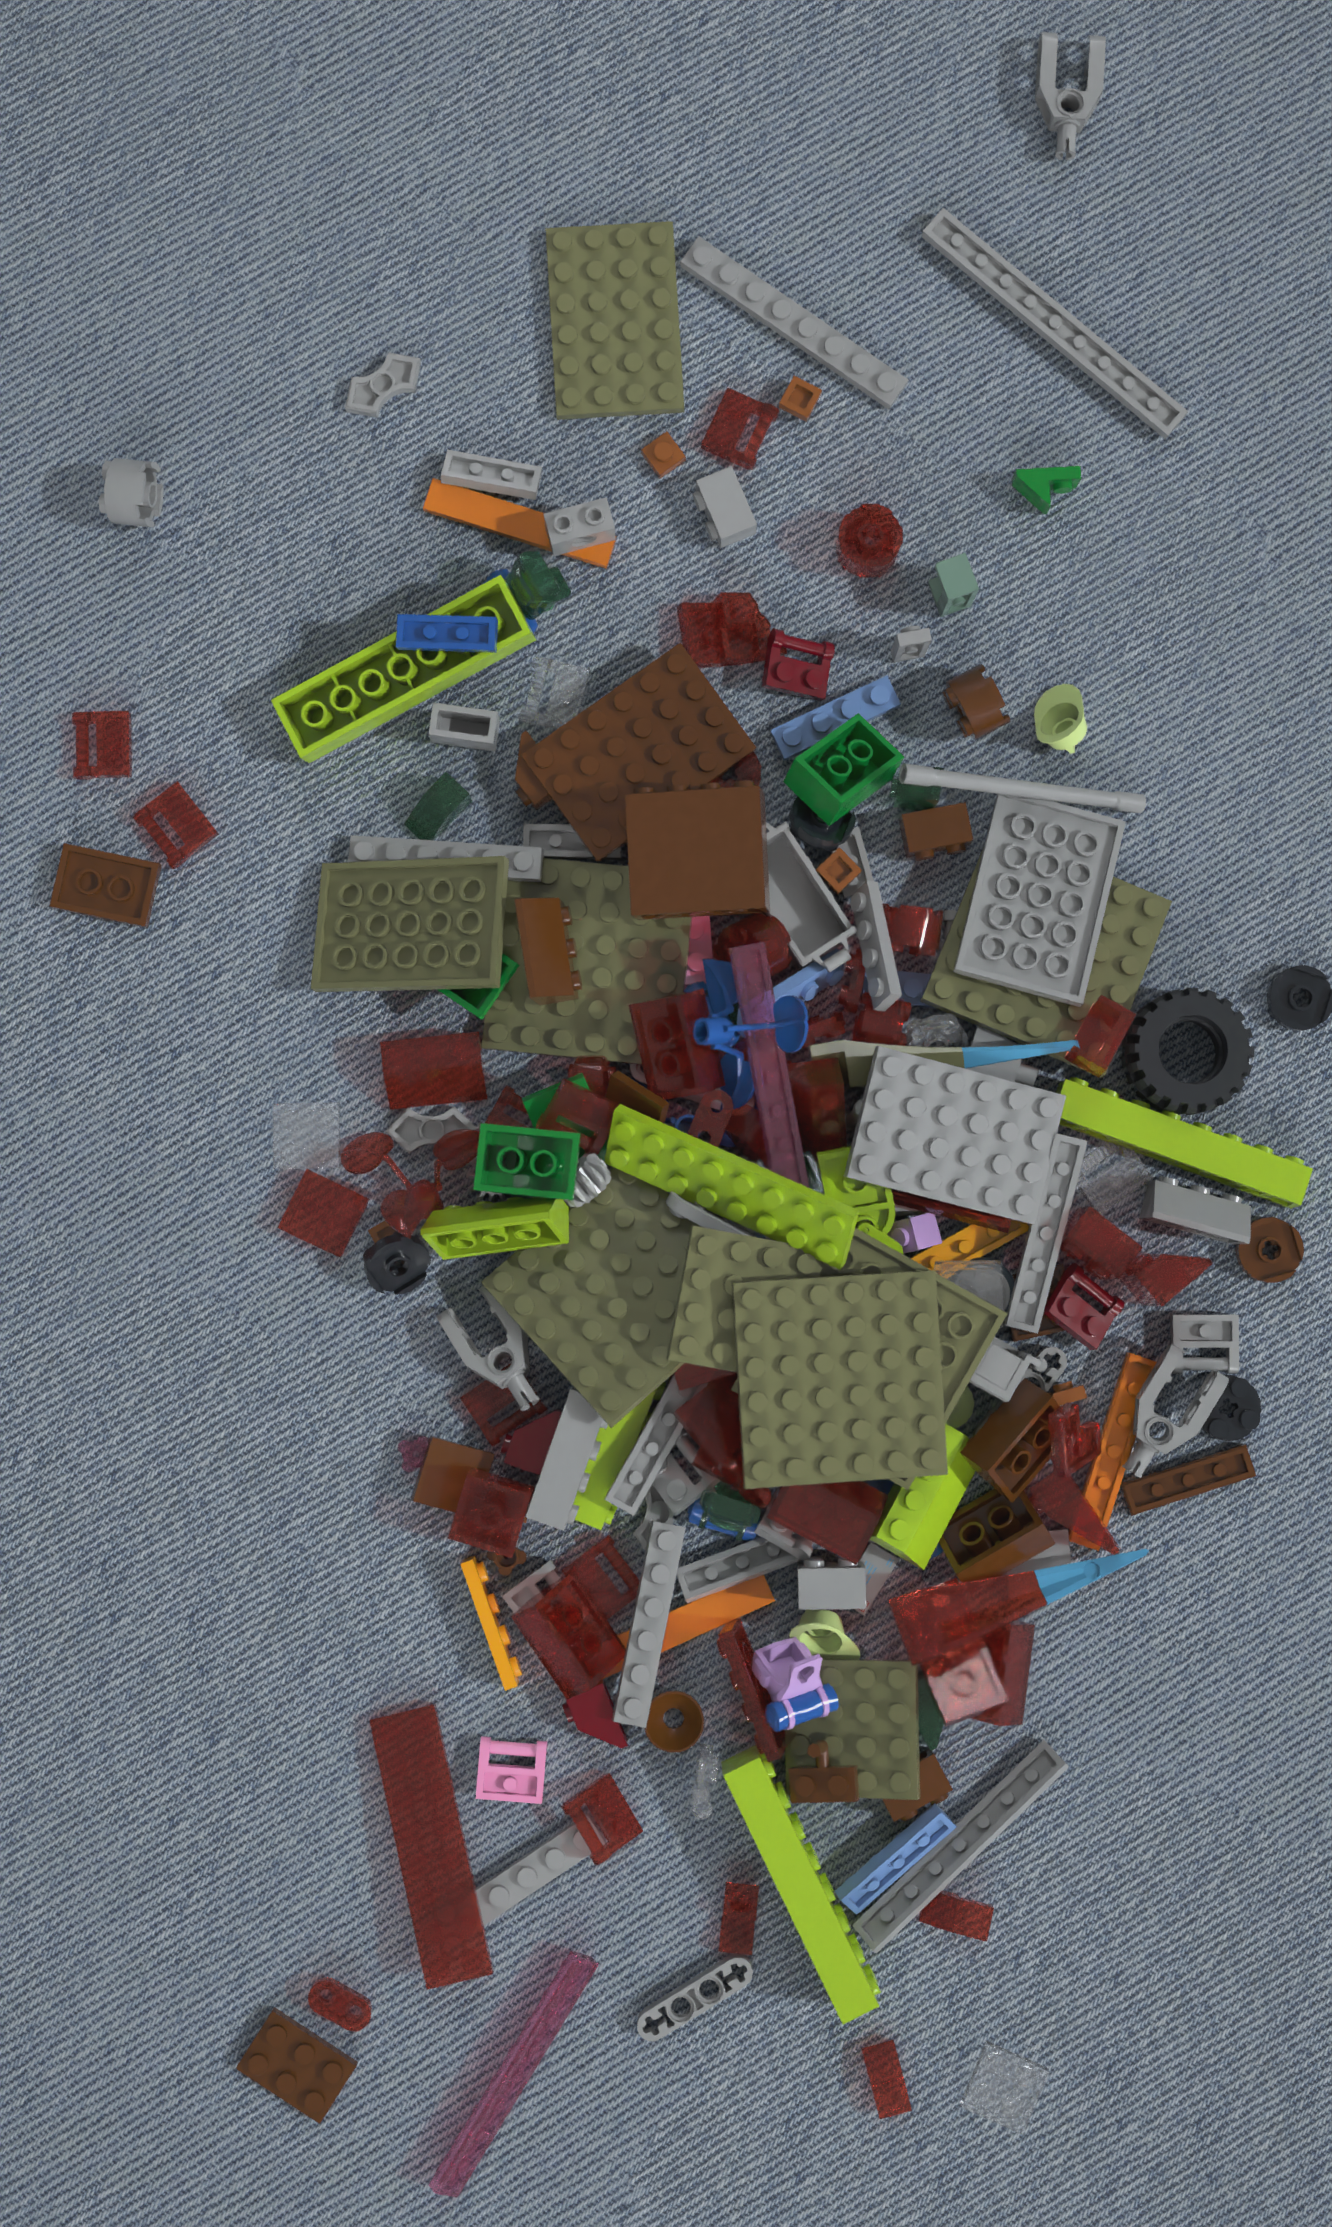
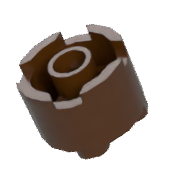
[942,664,1010,740]

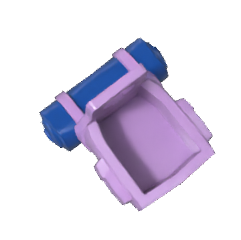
[752,1637,839,1732]

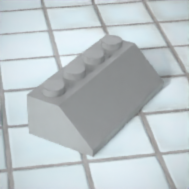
[526,1388,608,1531]

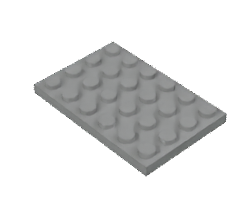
[953,794,1126,1007]
[844,1046,1066,1225]

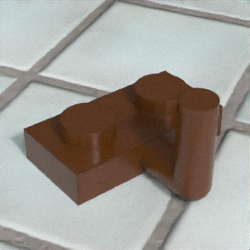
[788,1739,859,1803]

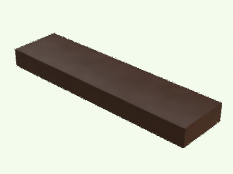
[1120,1444,1256,1516]

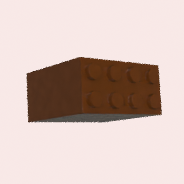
[625,781,770,920]

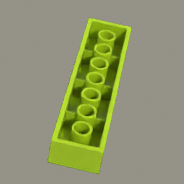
[271,575,536,763]
[721,1744,881,2025]

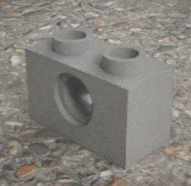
[544,497,616,556]

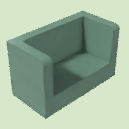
[928,553,979,617]

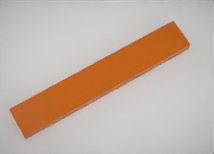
[423,478,617,569]
[1068,1352,1157,1551]
[581,1575,775,1683]

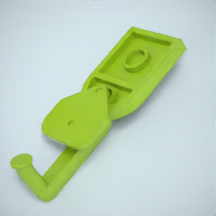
[817,1146,904,1255]

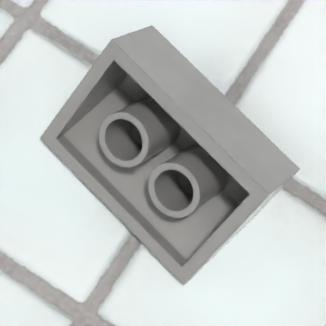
[1139,1176,1251,1245]

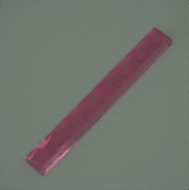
[729,942,809,1188]
[428,1951,599,2198]

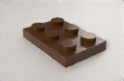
[49,843,162,928]
[236,2007,358,2124]

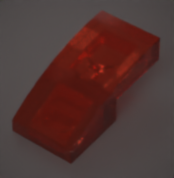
[718,1882,759,1955]
[918,1890,994,1942]
[861,2040,912,2120]

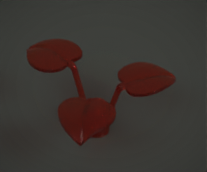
[341,1129,480,1238]

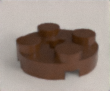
[1235,1217,1304,1283]

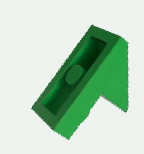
[1011,466,1081,515]

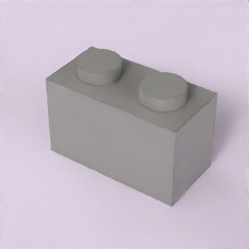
[692,466,757,549]
[428,702,500,752]

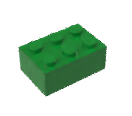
[783,713,904,826]

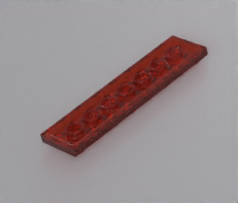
[369,1703,494,1990]

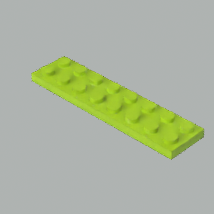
[604,1104,860,1270]

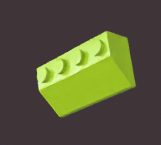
[421,1197,569,1260]
[866,1424,975,1570]

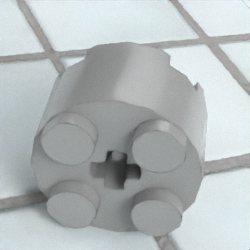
[98,458,164,527]

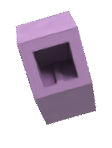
[887,1212,942,1253]

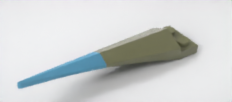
[809,1040,1080,1089]

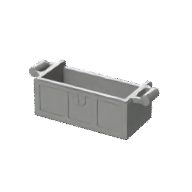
[761,821,857,973]
[969,1337,1048,1402]

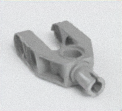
[1035,32,1106,160]
[436,1286,539,1411]
[1122,1343,1229,1478]

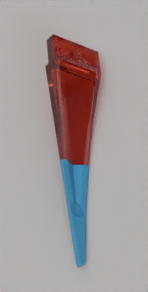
[888,1549,1149,1666]

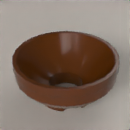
[644,1690,704,1753]

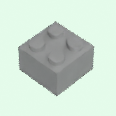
[797,1555,866,1610]

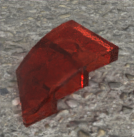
[677,592,787,668]

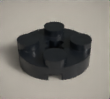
[789,796,856,852]
[1267,965,1332,1031]
[363,1230,431,1295]
[1201,1374,1261,1441]

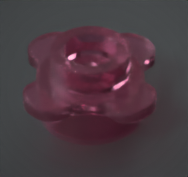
[398,1436,429,1472]

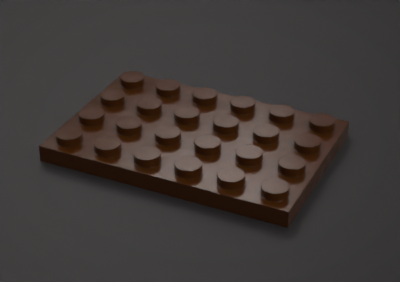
[521,643,756,863]

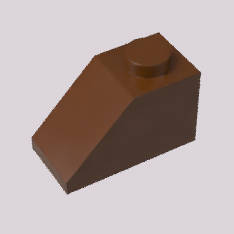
[514,731,551,811]

